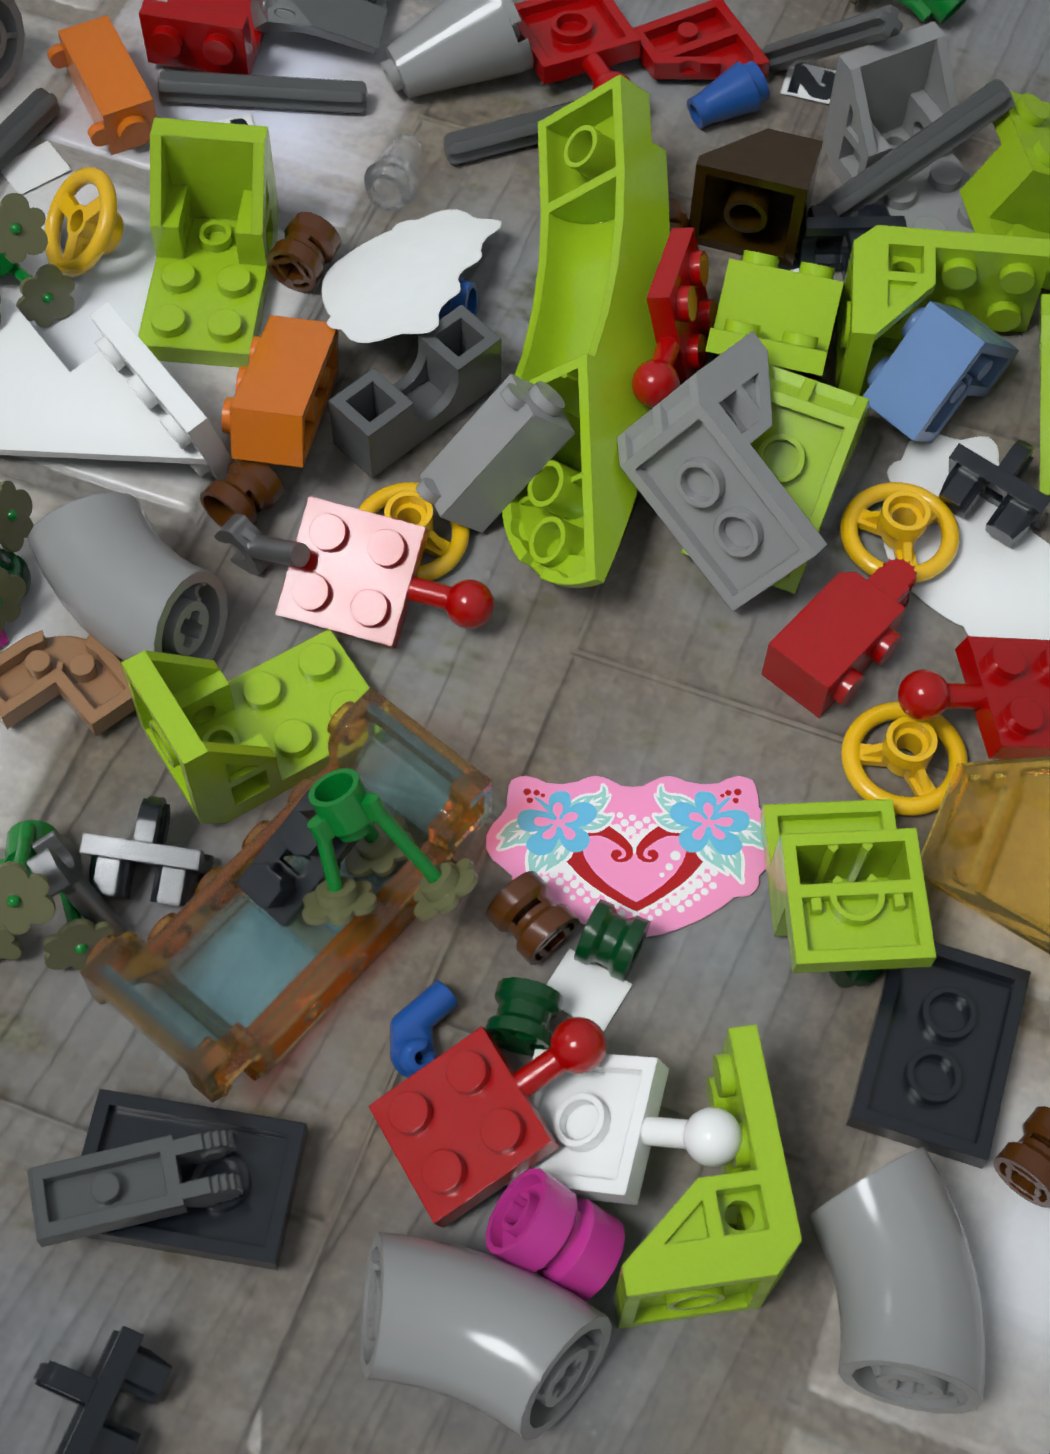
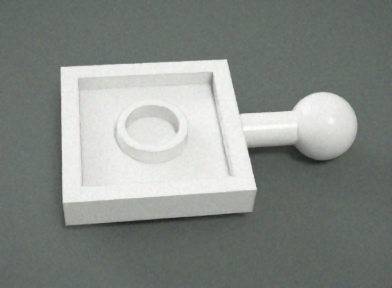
[506,1049,742,1205]

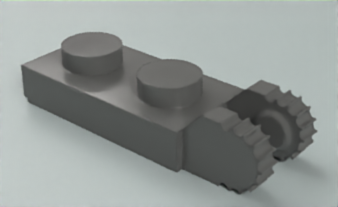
[27,1130,244,1247]

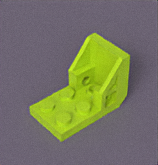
[138,117,279,368]
[834,225,1050,396]
[681,365,871,594]
[121,628,394,824]
[613,1024,802,1329]

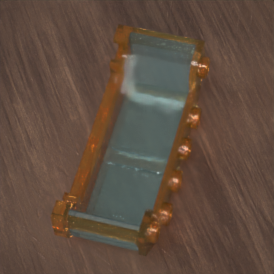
[80,687,492,1103]

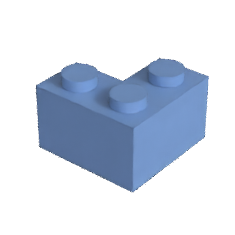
[862,301,1020,443]

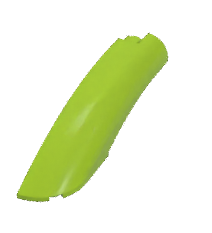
[502,74,670,588]

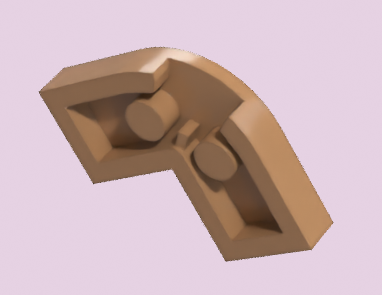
[0,630,136,737]

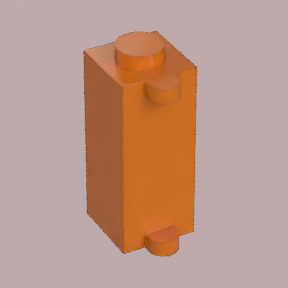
[47,15,157,156]

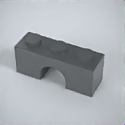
[329,304,502,479]

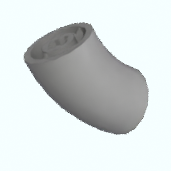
[28,492,228,660]
[807,1147,986,1414]
[361,1232,612,1441]

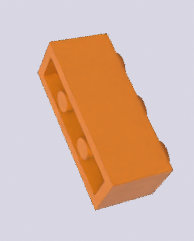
[221,315,339,468]

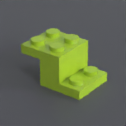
[959,91,1050,290]
[705,250,844,376]
[760,799,936,974]

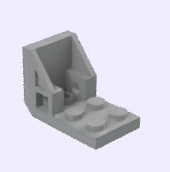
[823,21,975,233]
[617,331,827,611]

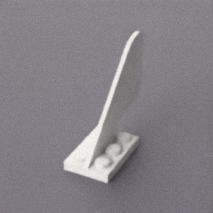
[0,298,234,480]

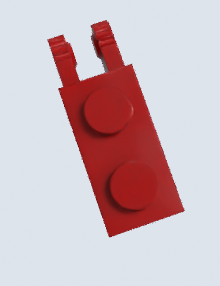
[761,557,917,718]

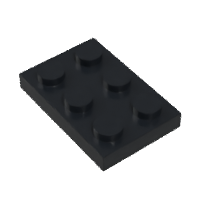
[846,942,1031,1169]
[81,1089,308,1271]

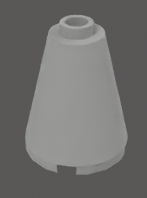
[381,0,534,98]

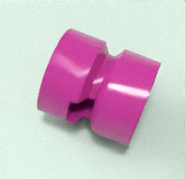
[486,1168,625,1301]

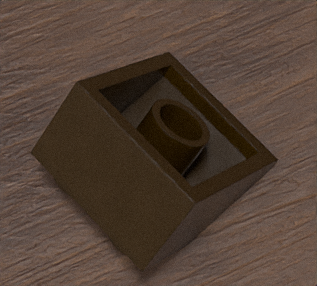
[689,128,823,267]

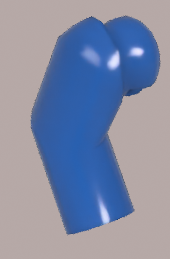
[390,980,458,1077]

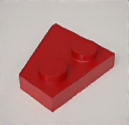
[633,0,770,79]

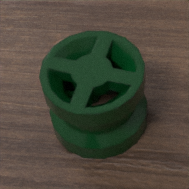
[574,899,651,982]
[485,977,563,1056]

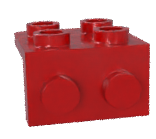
[138,0,265,75]

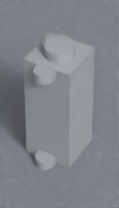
[416,374,575,533]

